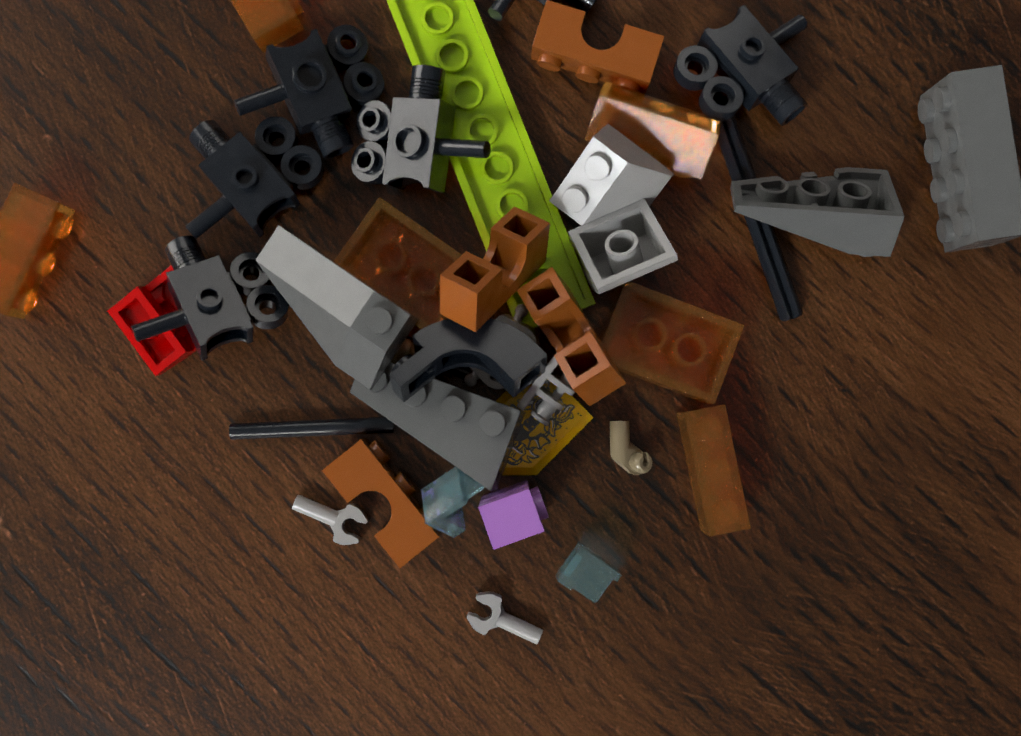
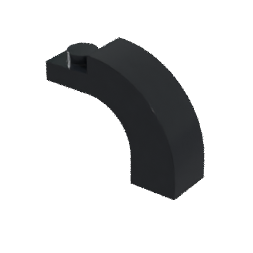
[390,318,547,402]

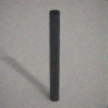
[229,417,394,440]

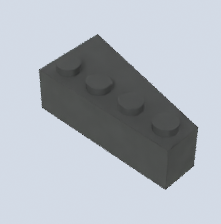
[350,362,526,491]

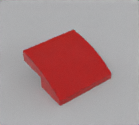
[107,265,197,376]

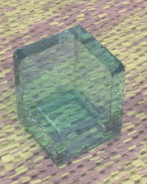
[421,467,484,538]
[556,542,622,603]

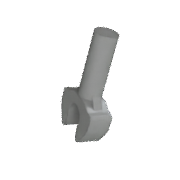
[292,494,369,545]
[467,591,543,645]

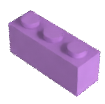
[478,480,549,550]

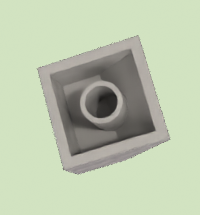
[549,124,674,226]
[568,199,678,294]

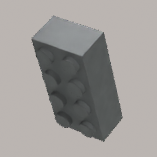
[918,65,1021,253]

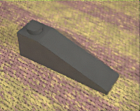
[730,167,905,257]
[255,225,419,390]

